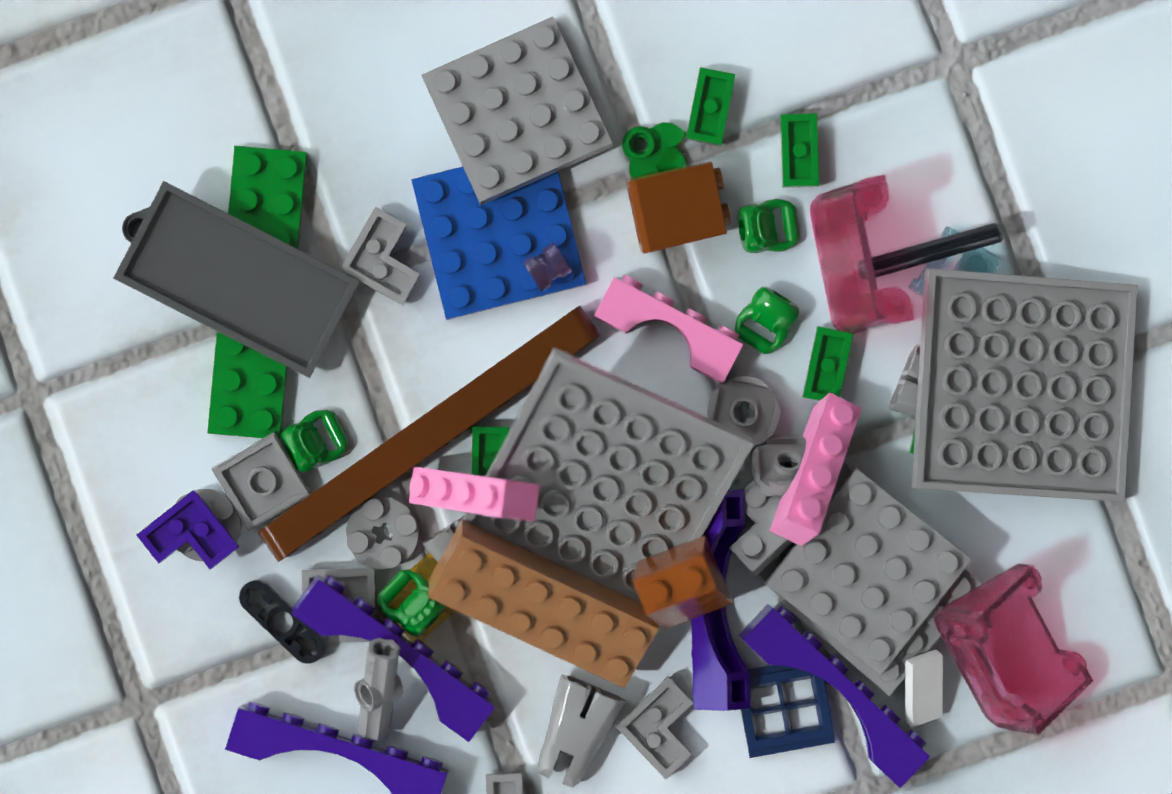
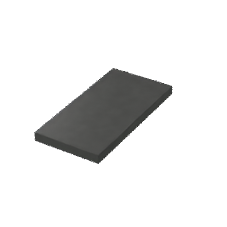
[113,181,359,378]

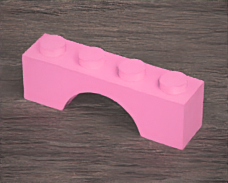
[594,275,743,384]
[770,393,862,546]
[409,467,540,521]

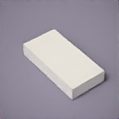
[905,649,943,728]

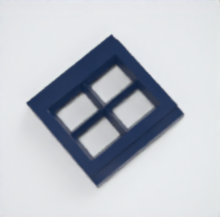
[740,665,835,758]

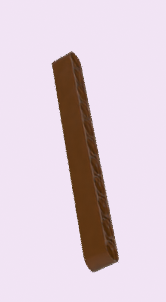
[257,305,601,562]

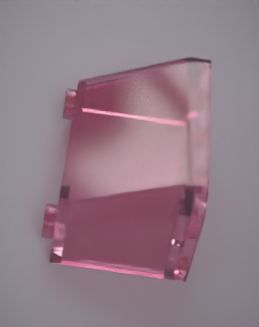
[810,175,914,334]
[934,564,1093,736]

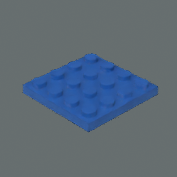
[411,167,586,320]

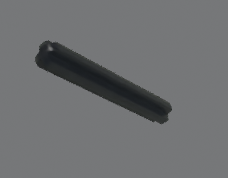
[861,223,1002,279]

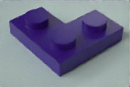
[136,490,240,570]

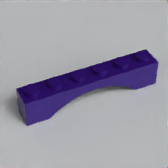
[691,489,751,711]
[292,574,495,742]
[738,604,930,788]
[225,701,449,794]

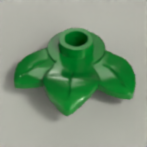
[622,122,686,178]

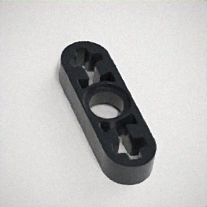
[239,580,326,664]

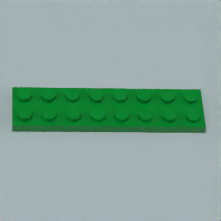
[207,145,308,440]

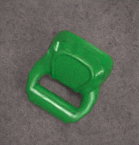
[738,198,800,253]
[734,286,800,354]
[281,409,349,472]
[378,569,446,637]

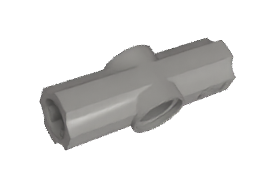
[354,638,403,741]

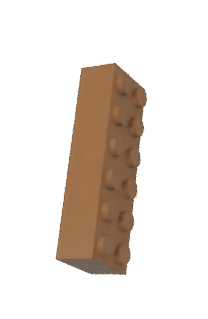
[428,519,659,688]

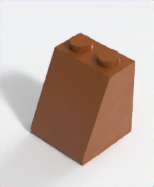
[625,161,731,254]
[633,535,733,629]

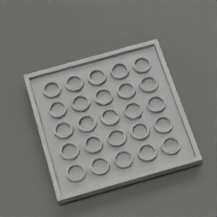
[912,268,1138,502]
[463,348,754,604]

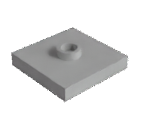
[211,431,311,531]

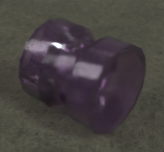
[522,242,572,292]

